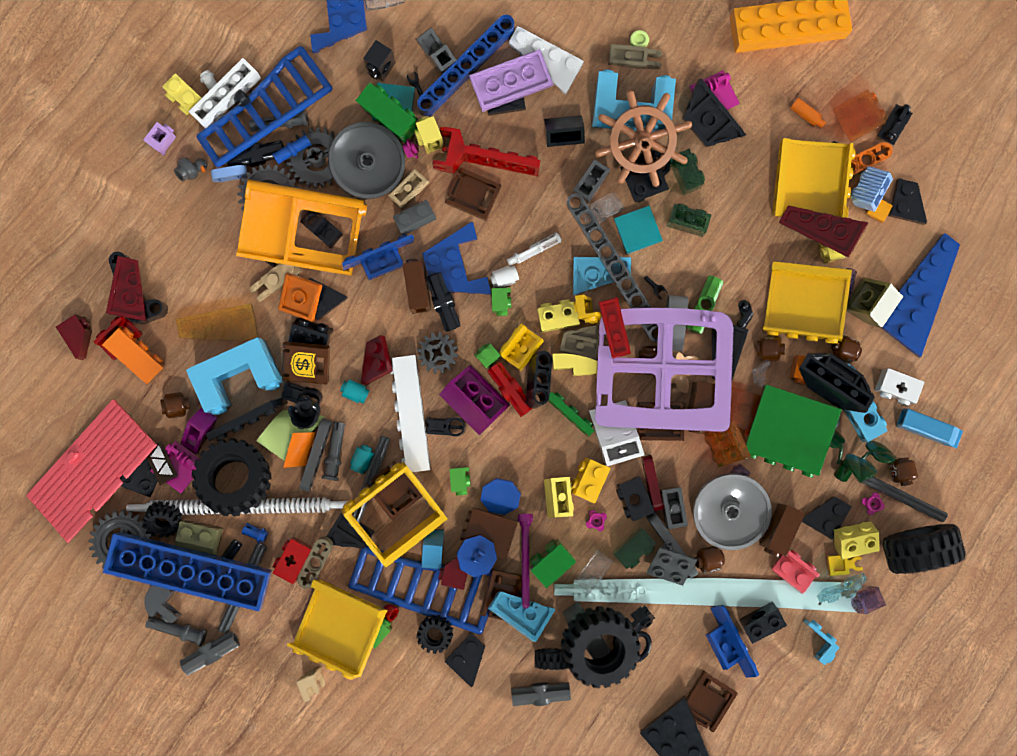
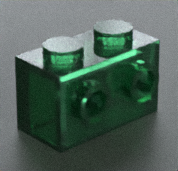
[669,148,705,196]
[666,204,711,237]
[612,527,656,569]

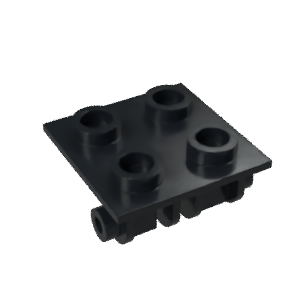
[620,154,669,203]
[120,457,158,497]

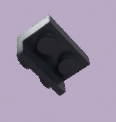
[288,318,333,345]

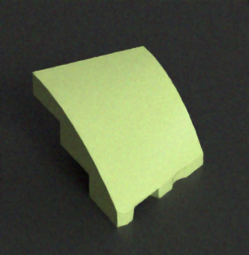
[257,410,325,461]

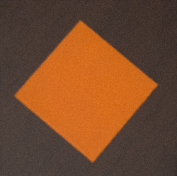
[283,432,317,468]

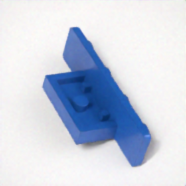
[342,234,414,281]
[706,605,759,678]

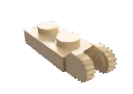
[249,263,303,302]

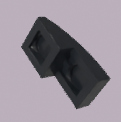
[299,211,343,248]

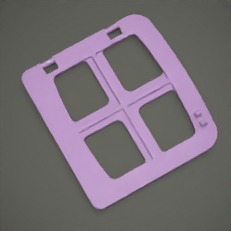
[595,308,733,432]

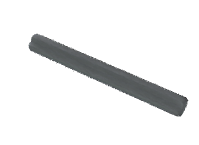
[348,436,390,527]
[861,477,948,522]
[218,543,267,634]

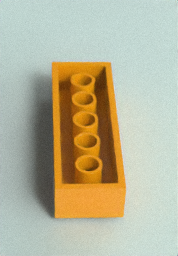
[730,0,852,53]

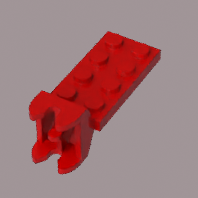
[432,127,541,177]

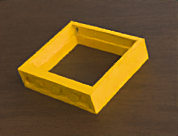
[341,462,448,568]

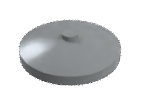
[693,473,772,550]

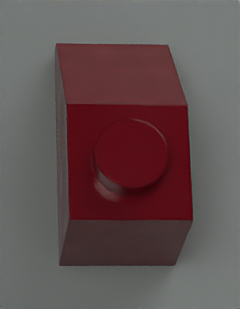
[56,314,92,360]
[438,557,467,590]

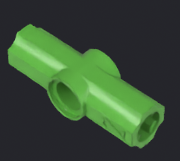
[686,275,724,335]

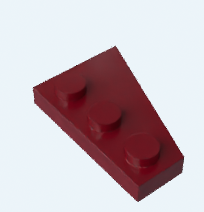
[106,256,146,321]

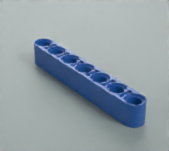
[417,15,514,116]

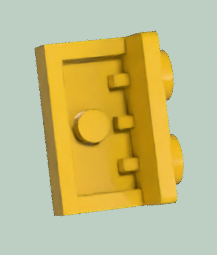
[573,295,602,324]
[499,323,544,371]
[571,457,611,503]

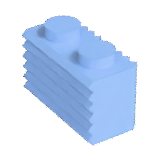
[851,166,893,212]

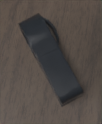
[281,381,323,404]
[426,417,466,437]

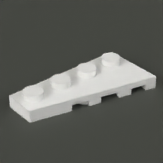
[509,26,584,96]

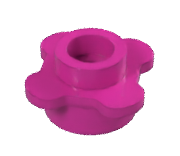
[403,139,419,158]
[862,492,885,515]
[586,510,607,531]

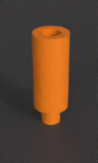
[790,97,826,128]

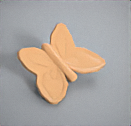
[671,352,698,393]

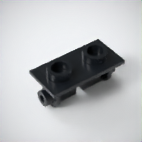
[877,104,913,145]
[627,605,655,634]

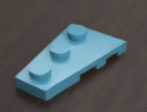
[573,257,631,295]
[488,591,556,642]

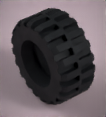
[191,438,271,517]
[882,524,966,574]
[561,606,641,688]

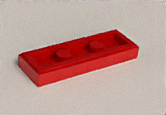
[599,297,631,359]

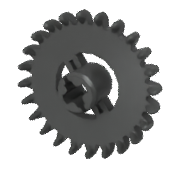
[286,127,335,189]
[88,509,153,569]

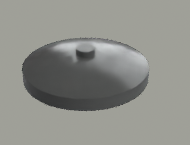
[328,122,405,199]

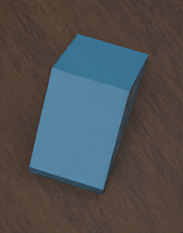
[422,530,444,569]

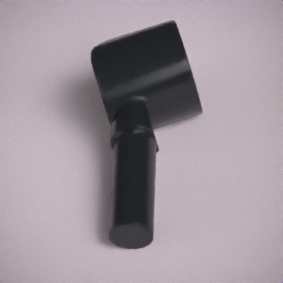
[407,72,423,96]
[644,276,668,299]

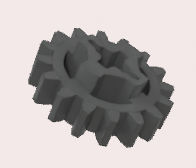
[417,332,459,374]

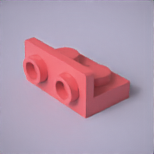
[770,550,820,594]

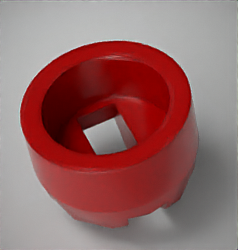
[384,604,399,622]

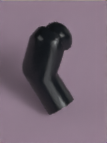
[736,300,753,328]

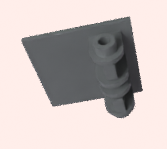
[646,541,697,586]

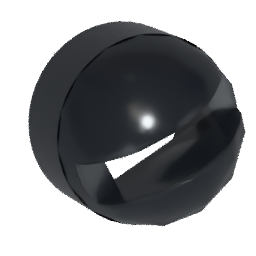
[234,89,251,107]

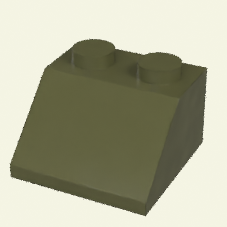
[846,277,903,328]
[175,520,223,556]

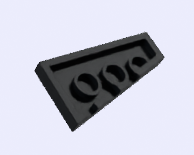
[206,398,288,442]

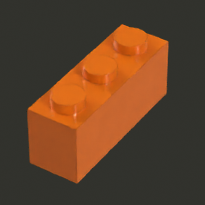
[102,326,165,384]

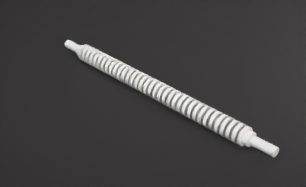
[126,497,347,515]

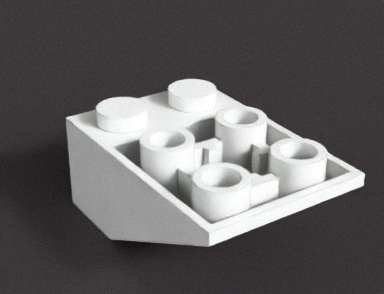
[589,400,644,466]

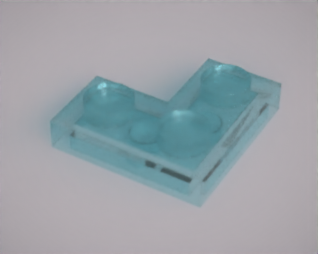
[817,573,867,603]

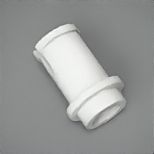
[200,70,217,91]

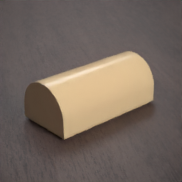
[388,169,429,210]

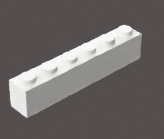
[391,355,431,472]

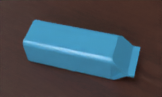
[896,408,963,449]

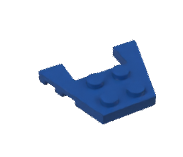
[310,0,367,53]
[422,222,491,295]

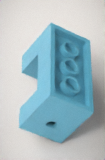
[592,69,676,132]
[186,337,284,415]

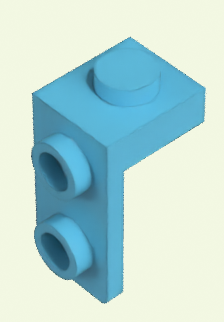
[803,619,840,665]

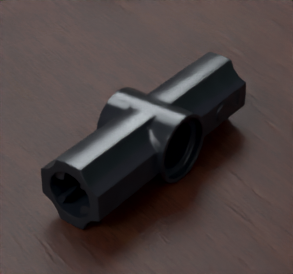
[226,140,284,167]
[426,272,461,332]

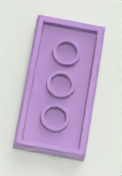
[469,49,553,112]

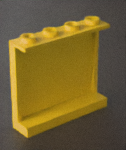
[772,138,855,218]
[763,261,852,344]
[287,580,387,680]

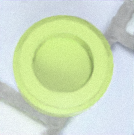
[630,30,649,47]

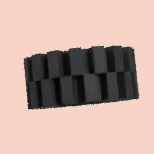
[143,501,182,538]
[416,615,453,654]
[535,648,568,670]

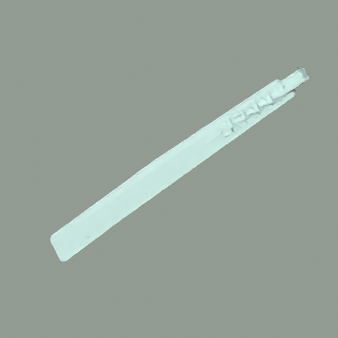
[554,578,862,613]

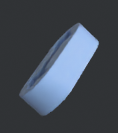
[211,165,248,182]

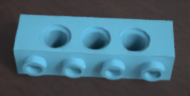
[844,364,888,442]

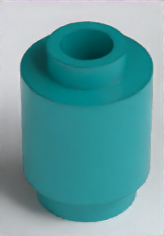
[340,379,370,404]
[350,444,374,474]

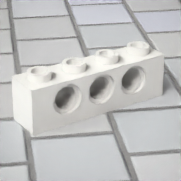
[188,58,261,129]

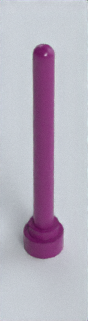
[518,514,533,609]

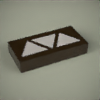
[147,442,178,485]

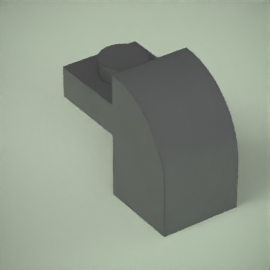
[416,28,457,72]
[144,585,182,623]

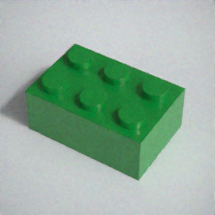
[355,82,418,143]
[529,539,576,589]

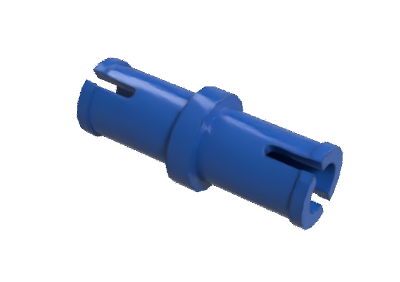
[272,135,311,164]

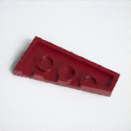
[779,205,869,258]

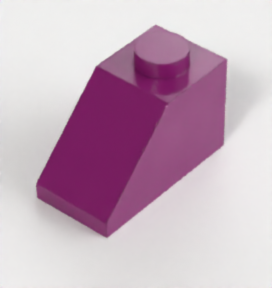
[180,407,217,454]

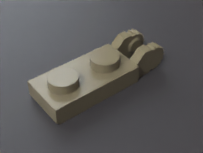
[608,44,662,69]

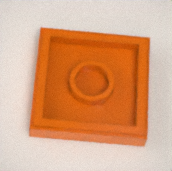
[278,273,323,322]

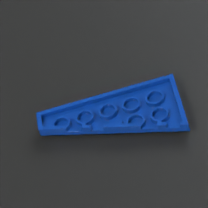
[881,233,960,357]

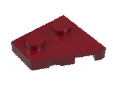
[361,335,393,385]

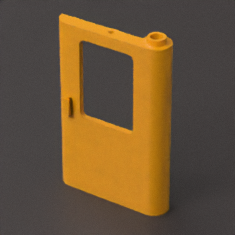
[236,179,367,276]

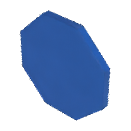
[480,478,521,515]
[456,535,497,577]

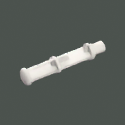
[507,232,562,266]

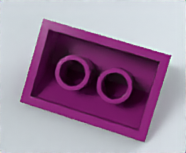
[439,365,510,435]

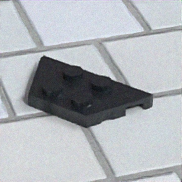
[682,78,746,147]

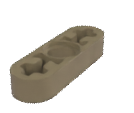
[297,536,333,589]

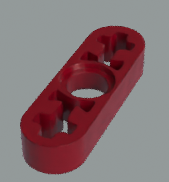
[641,455,663,511]

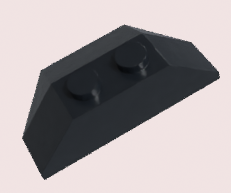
[799,353,875,413]

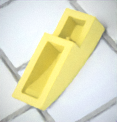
[552,354,598,376]

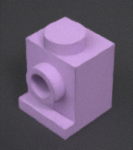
[143,122,176,156]

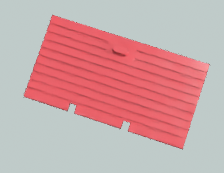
[26,399,157,543]

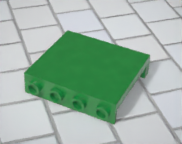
[742,385,842,478]

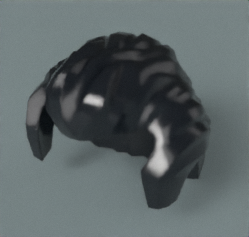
[288,394,320,430]

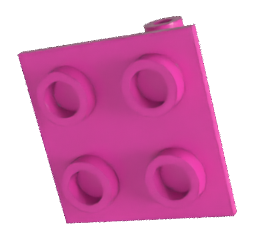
[689,70,740,110]
[150,441,200,493]

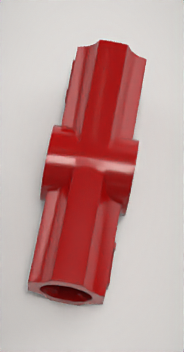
[487,362,533,417]

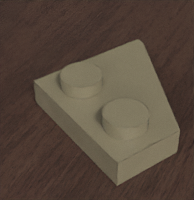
[559,324,599,360]

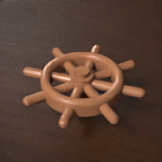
[595,90,692,187]

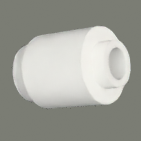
[490,265,519,288]

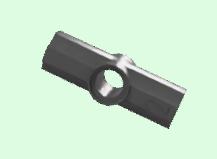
[180,631,240,676]
[511,682,571,706]

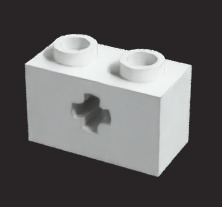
[874,368,924,406]

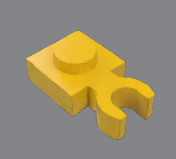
[826,555,863,576]

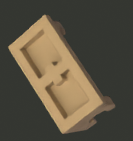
[296,667,325,702]

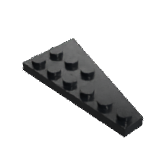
[640,696,710,756]

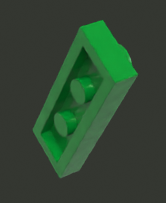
[548,392,595,437]

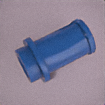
[242,522,268,543]

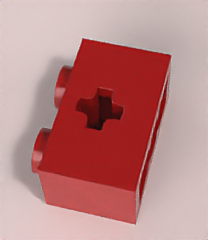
[272,537,313,584]

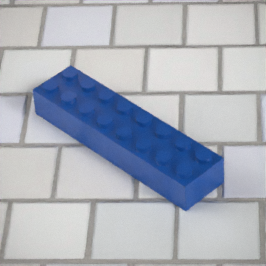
[103,531,272,612]

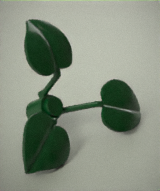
[829,430,897,483]

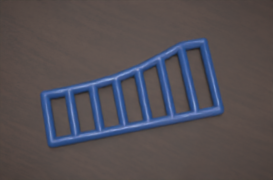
[196,46,333,167]
[348,545,490,635]

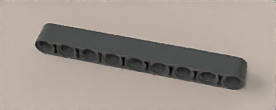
[566,193,658,342]

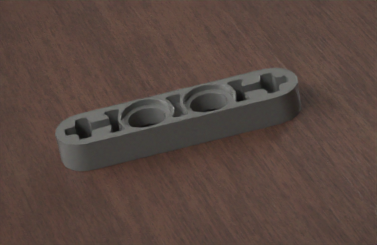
[300,418,333,492]
[647,513,699,579]

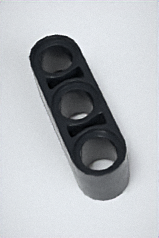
[526,351,552,409]

